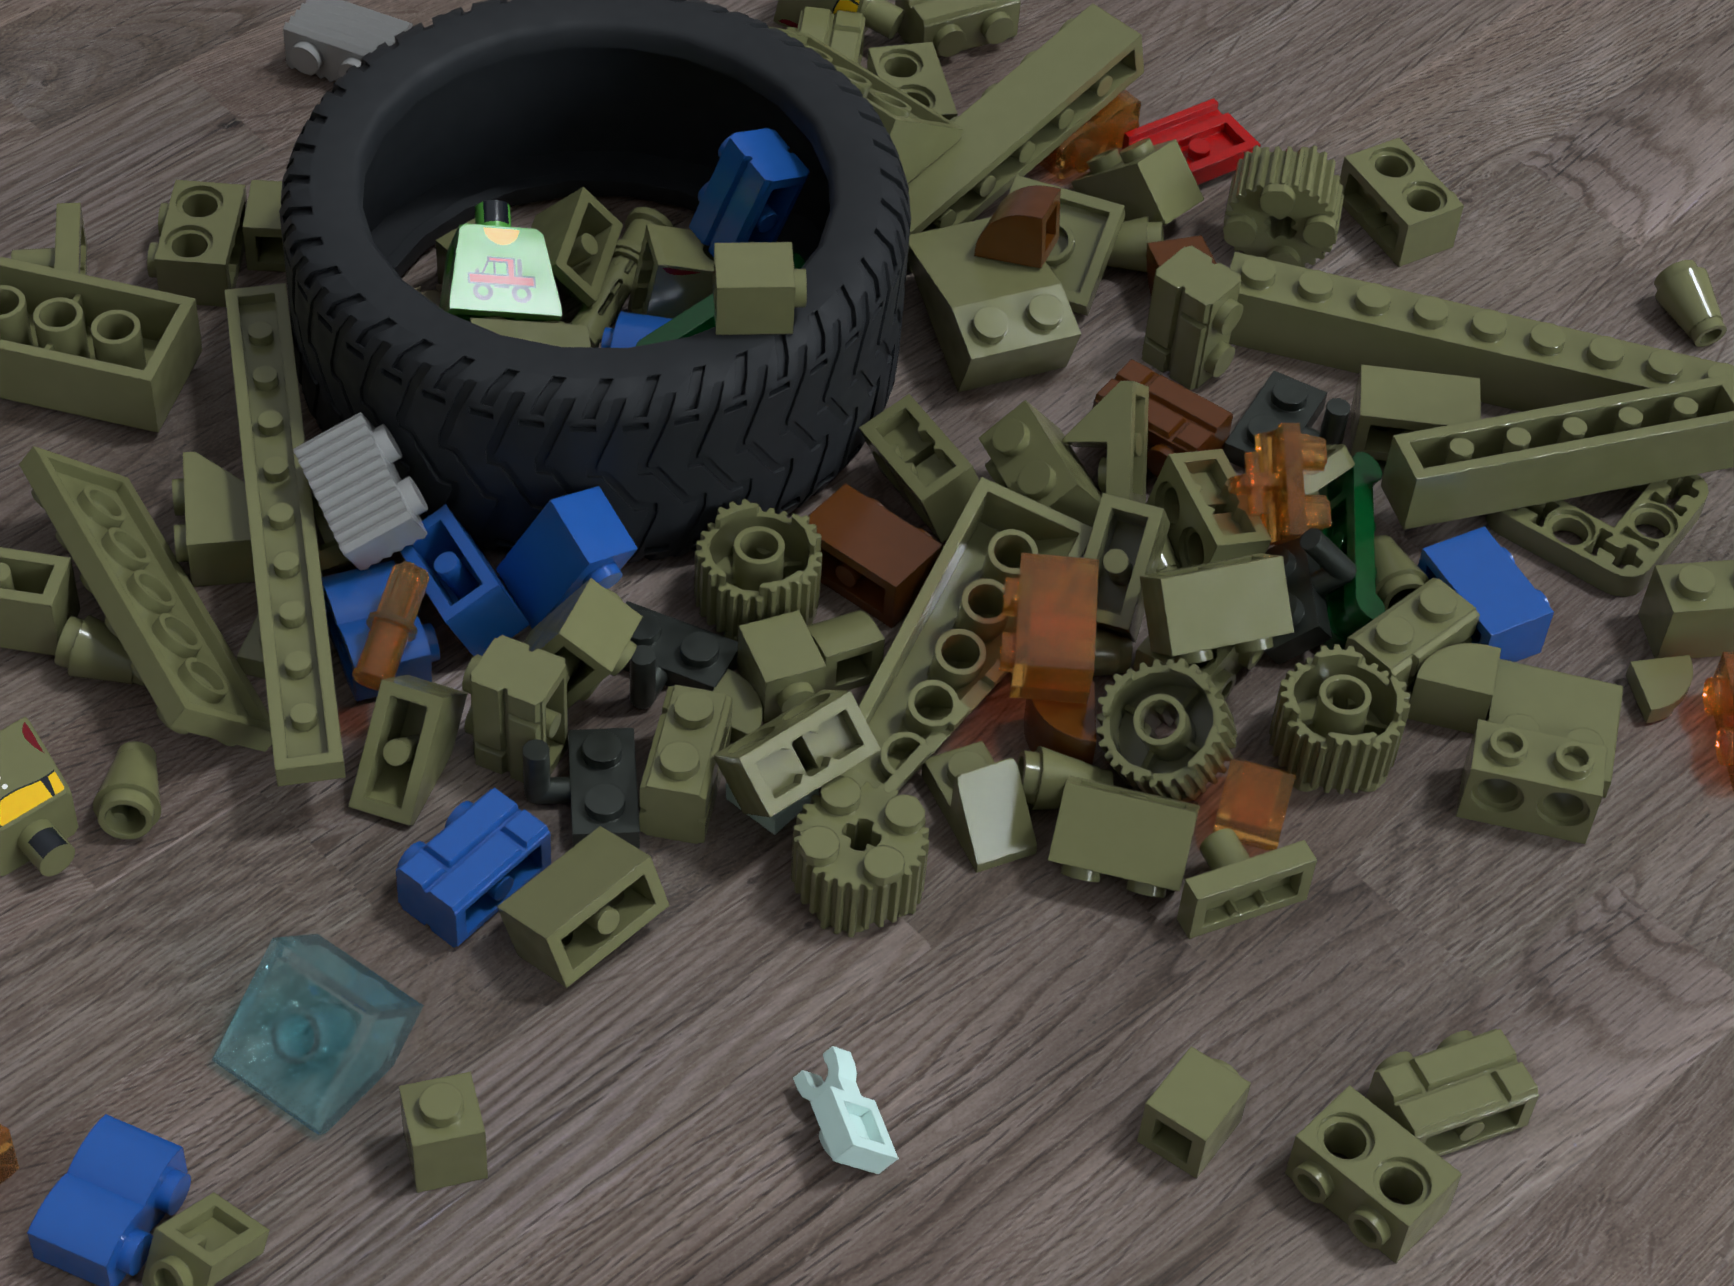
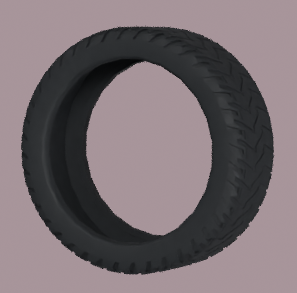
[279,0,911,563]

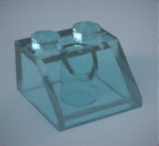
[212,934,424,1135]

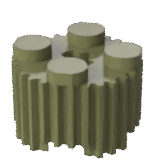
[1223,145,1344,268]
[694,499,822,642]
[1269,644,1411,794]
[1096,658,1237,802]
[791,776,929,937]

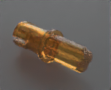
[352,561,429,691]

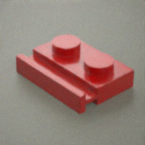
[1122,98,1261,185]

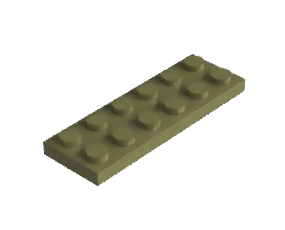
[19,446,272,752]

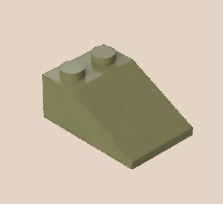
[908,217,1081,392]

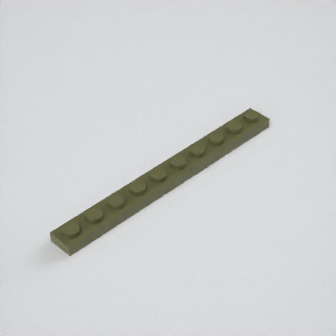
[225,283,346,786]

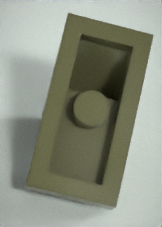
[1062,381,1149,504]
[922,741,1037,873]

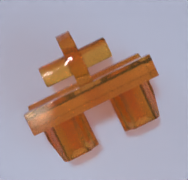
[1228,423,1331,545]

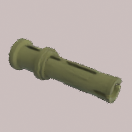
[571,207,673,348]

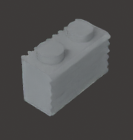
[283,0,413,82]
[293,412,428,570]

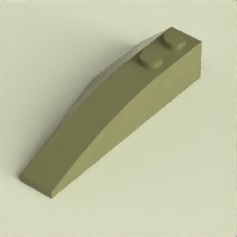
[837,477,1093,792]

